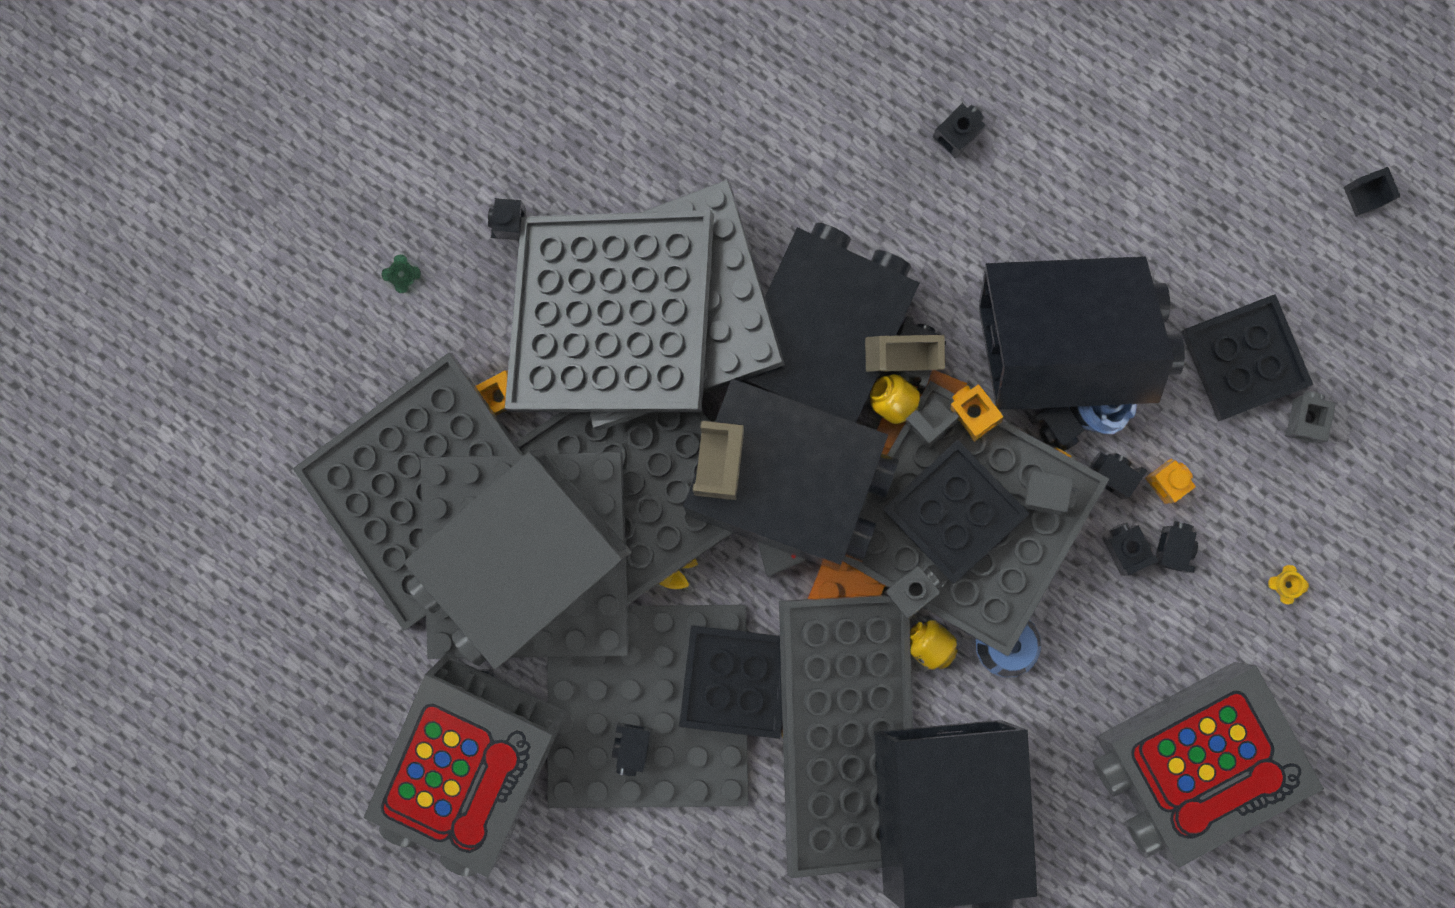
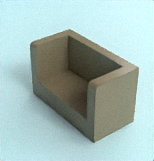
[865,335,945,372]
[693,421,744,500]

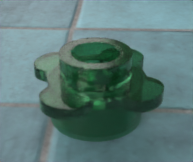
[381,254,421,294]

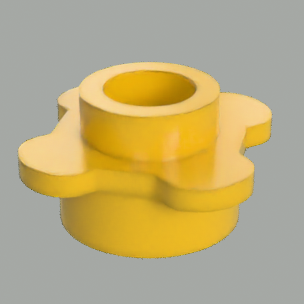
[1268,565,1309,605]

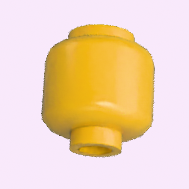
[870,374,920,424]
[910,620,958,670]

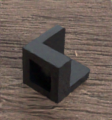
[1343,167,1400,217]

